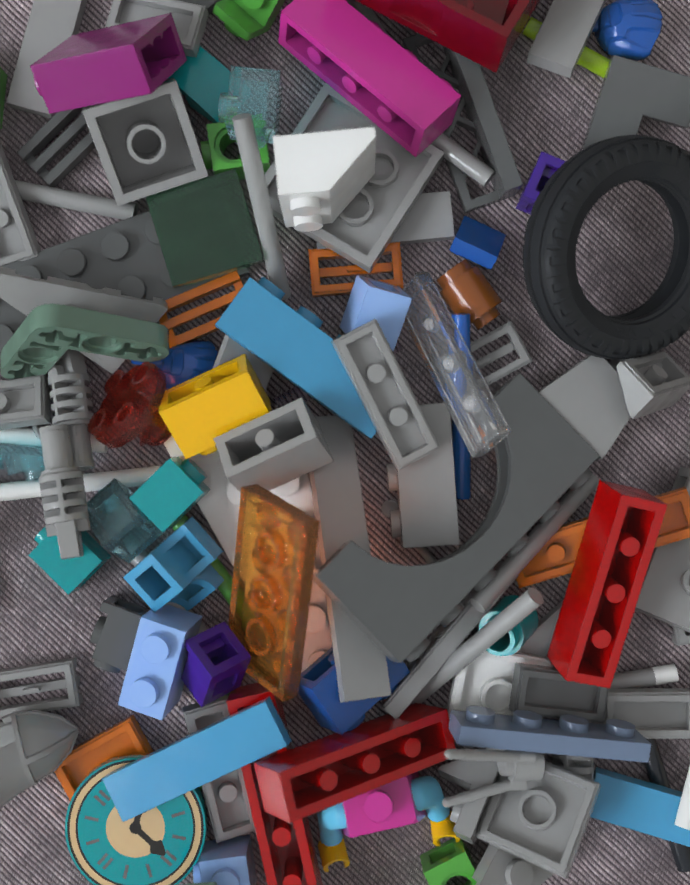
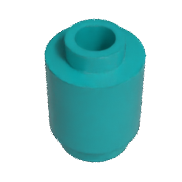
[479,595,539,656]

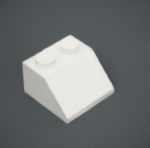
[273,127,376,232]

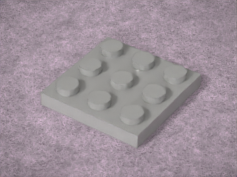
[265,82,444,273]

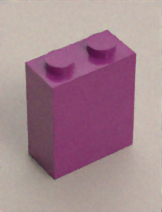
[30,13,187,114]

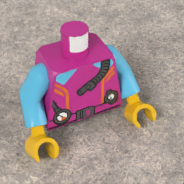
[317,772,460,872]

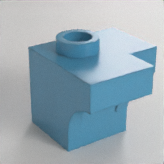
[123,516,224,613]

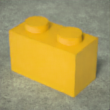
[159,354,272,459]

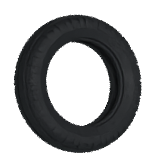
[523,135,690,359]

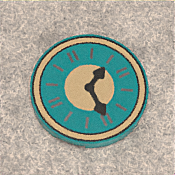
[65,755,207,885]

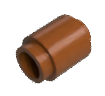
[437,259,503,330]

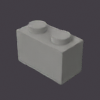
[214,397,334,500]

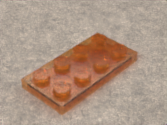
[228,484,320,702]

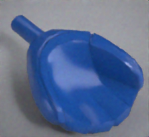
[592,0,663,61]
[131,340,218,390]

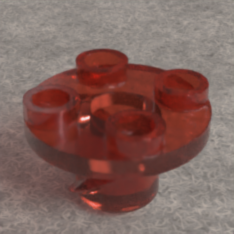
[87,362,172,448]

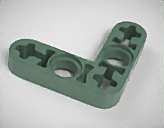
[0,304,169,380]

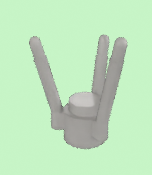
[442,749,545,808]

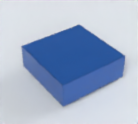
[449,216,506,270]

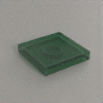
[146,168,265,289]

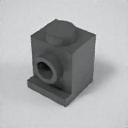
[90,595,150,673]

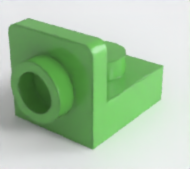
[212,0,285,41]

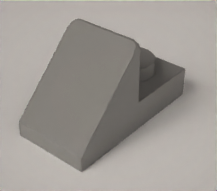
[437,748,500,845]

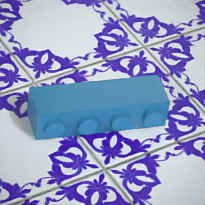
[215,277,377,439]

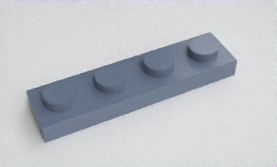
[448,706,651,763]

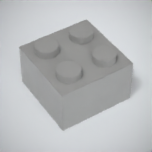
[82,78,208,206]

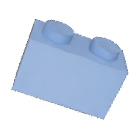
[118,604,203,721]

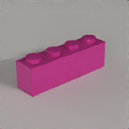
[278,0,461,157]

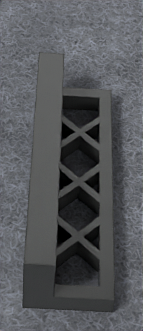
[403,33,523,214]

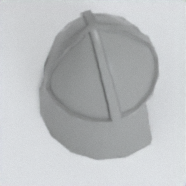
[0,710,79,809]

